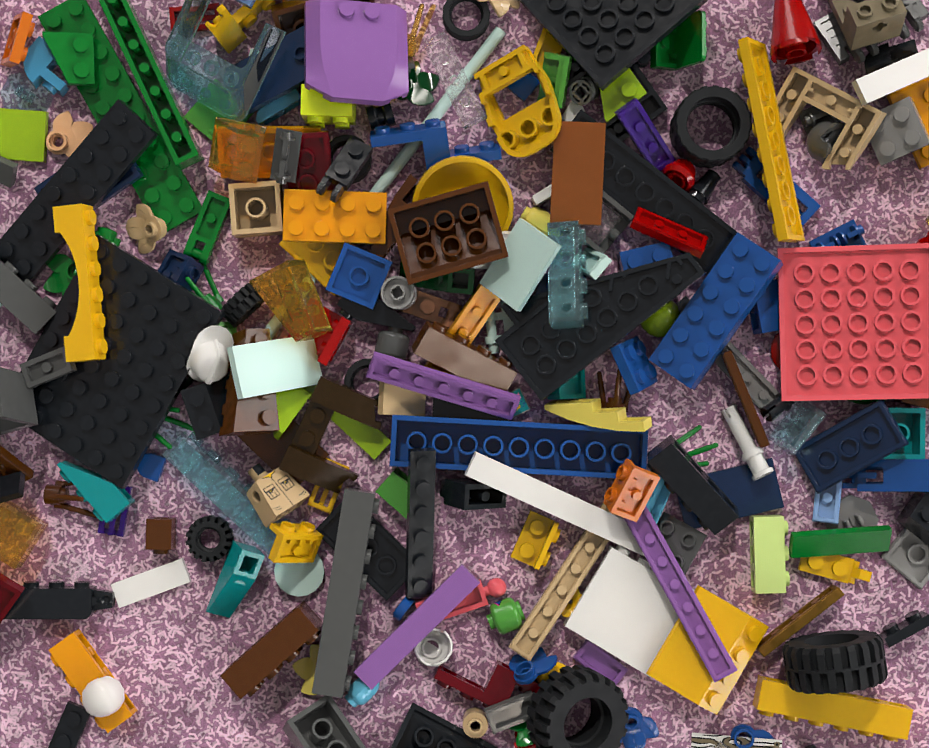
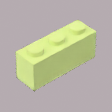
[749,515,790,594]

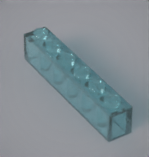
[162,432,290,555]

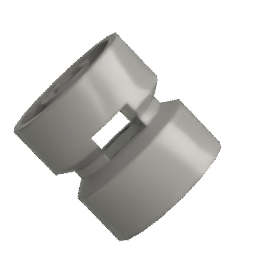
[381,276,417,310]

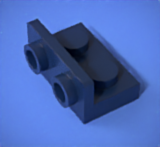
[158,249,204,292]

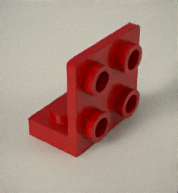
[287,299,353,367]

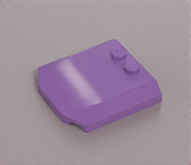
[304,0,409,106]

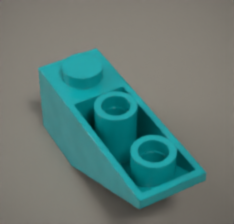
[57,461,135,523]
[206,541,265,618]

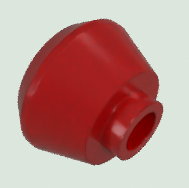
[663,159,696,191]

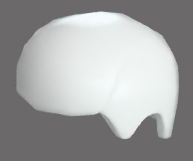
[414,628,453,667]
[82,676,125,717]

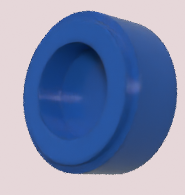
[392,597,415,622]

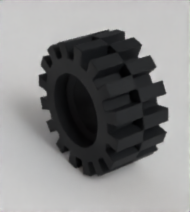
[221,281,267,328]
[186,515,234,562]

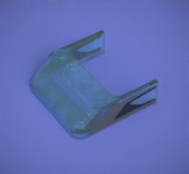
[165,0,286,121]

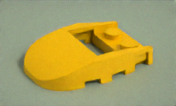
[473,45,562,157]

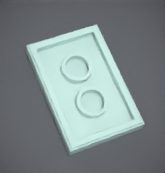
[479,218,562,312]

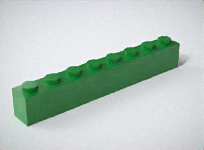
[99,0,204,170]

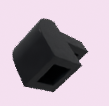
[864,39,918,75]

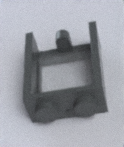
[560,191,634,254]

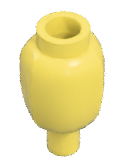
[520,206,564,239]

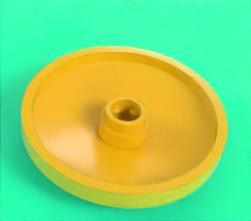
[412,155,514,231]

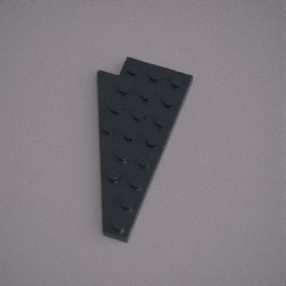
[495,253,706,401]

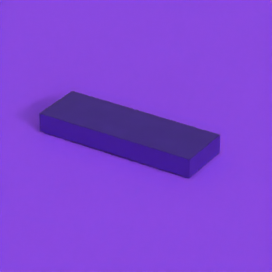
[614,98,676,171]

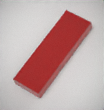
[630,207,708,258]

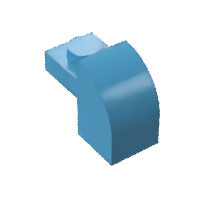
[23,36,69,97]

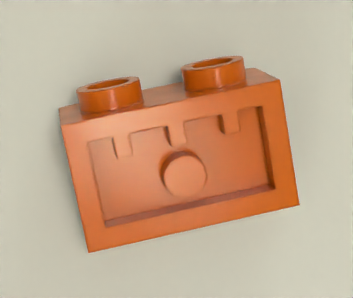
[604,458,660,523]

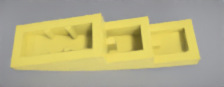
[544,398,652,432]

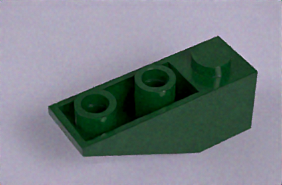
[399,261,476,295]

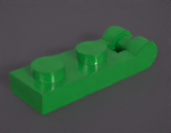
[183,190,230,265]

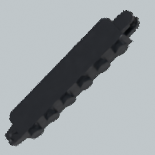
[4,581,115,619]

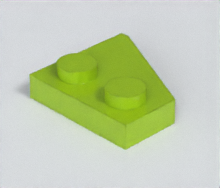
[600,68,647,123]

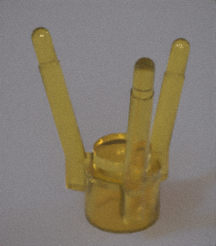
[407,4,436,57]

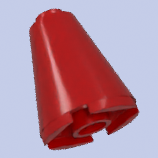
[770,0,822,65]

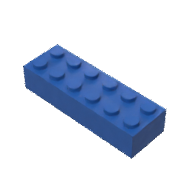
[649,232,783,390]

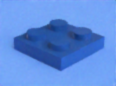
[325,243,393,310]
[610,336,658,395]

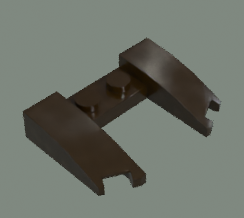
[278,375,382,493]

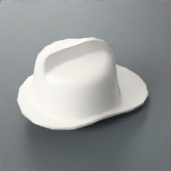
[186,325,234,385]

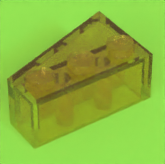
[249,260,332,342]

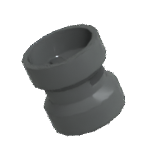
[569,75,600,105]

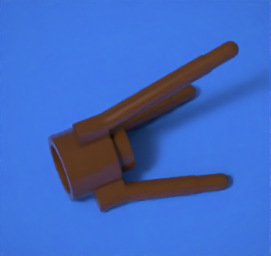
[597,369,631,412]
[43,480,97,518]

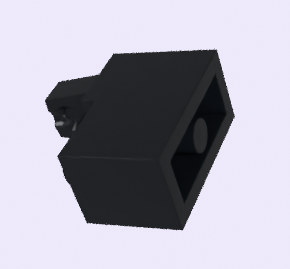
[440,478,507,510]

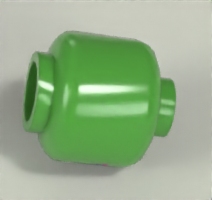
[486,597,526,635]

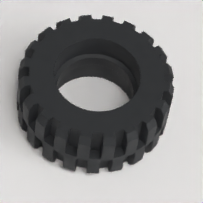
[782,630,888,694]
[526,665,629,748]

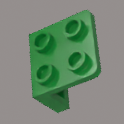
[650,10,707,71]

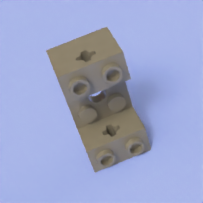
[827,0,907,51]

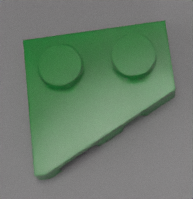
[42,32,95,86]

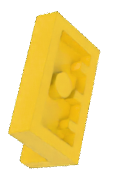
[510,510,561,570]
[268,521,323,563]

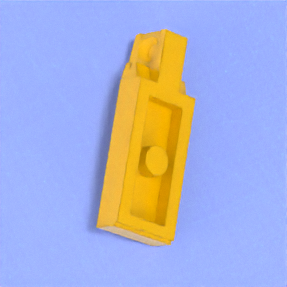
[798,555,872,584]

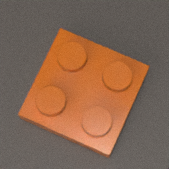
[0,11,35,68]

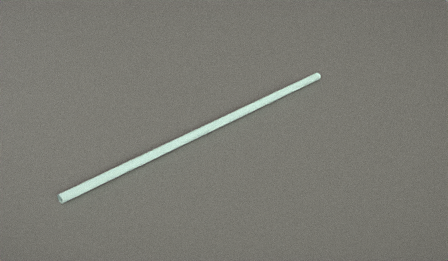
[190,26,506,426]

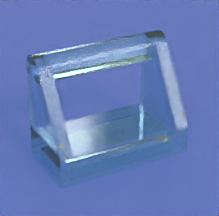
[768,401,827,455]

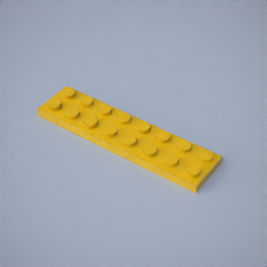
[737,37,805,243]

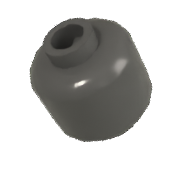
[375,326,410,360]

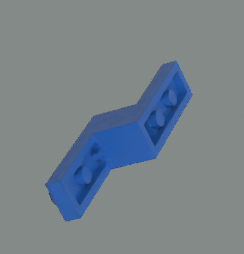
[370,118,502,170]

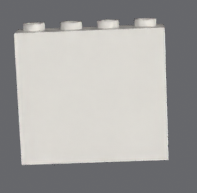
[563,544,695,679]

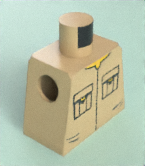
[247,463,310,528]

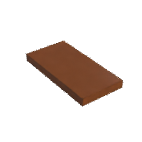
[550,121,606,226]

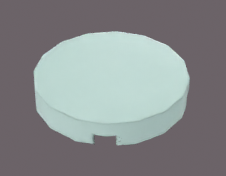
[274,553,325,597]

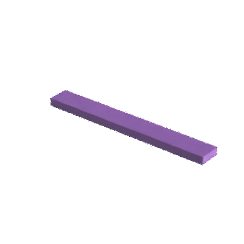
[624,506,737,682]

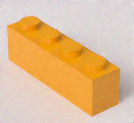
[48,629,138,733]

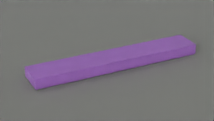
[366,351,521,421]
[354,564,480,690]

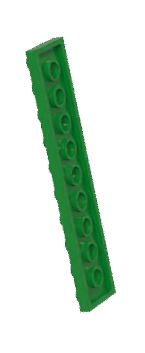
[38,0,202,232]

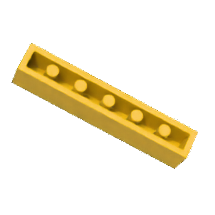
[752,675,913,742]

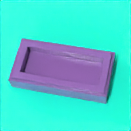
[573,639,628,685]

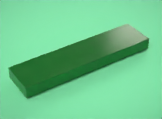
[789,525,892,558]

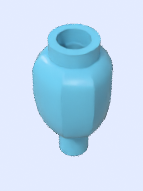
[344,678,380,708]

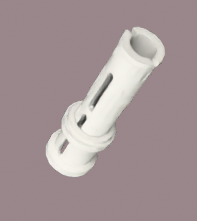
[721,405,774,481]

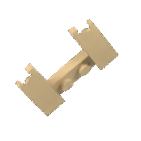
[776,66,886,170]

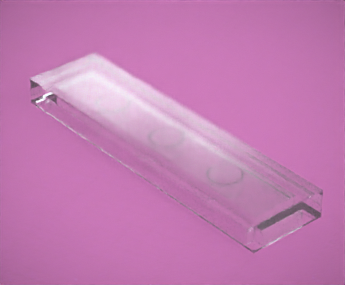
[422,31,487,130]

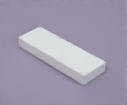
[111,558,192,608]

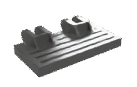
[813,0,929,66]

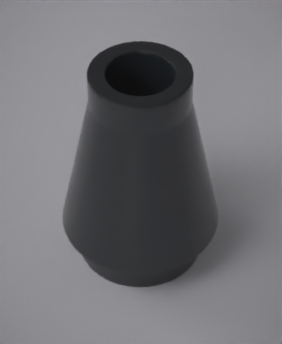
[687,169,721,204]

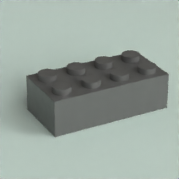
[282,696,366,748]

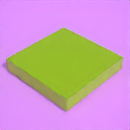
[0,108,49,163]

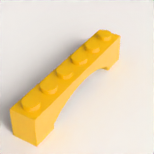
[52,203,108,362]

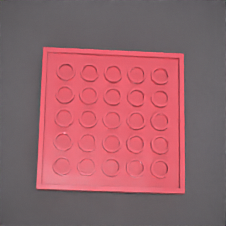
[777,243,929,402]

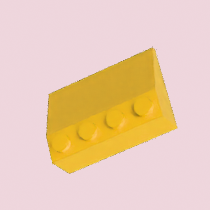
[646,585,769,715]

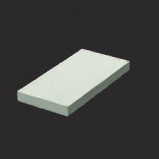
[227,334,322,400]

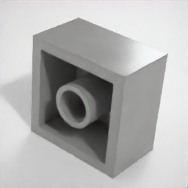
[870,96,929,166]

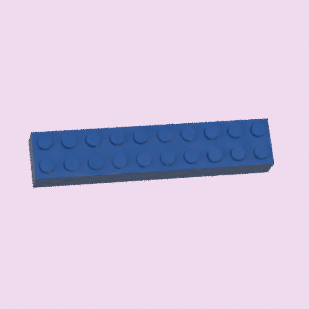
[389,415,649,478]

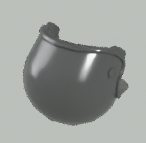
[806,121,846,164]

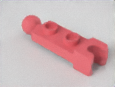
[415,578,507,620]

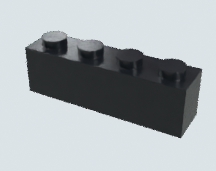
[647,435,739,535]

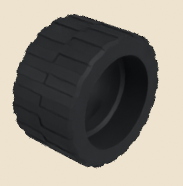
[669,85,752,169]

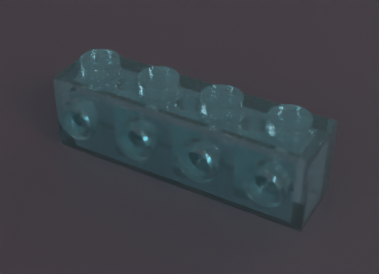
[547,221,588,329]

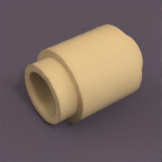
[463,707,488,738]

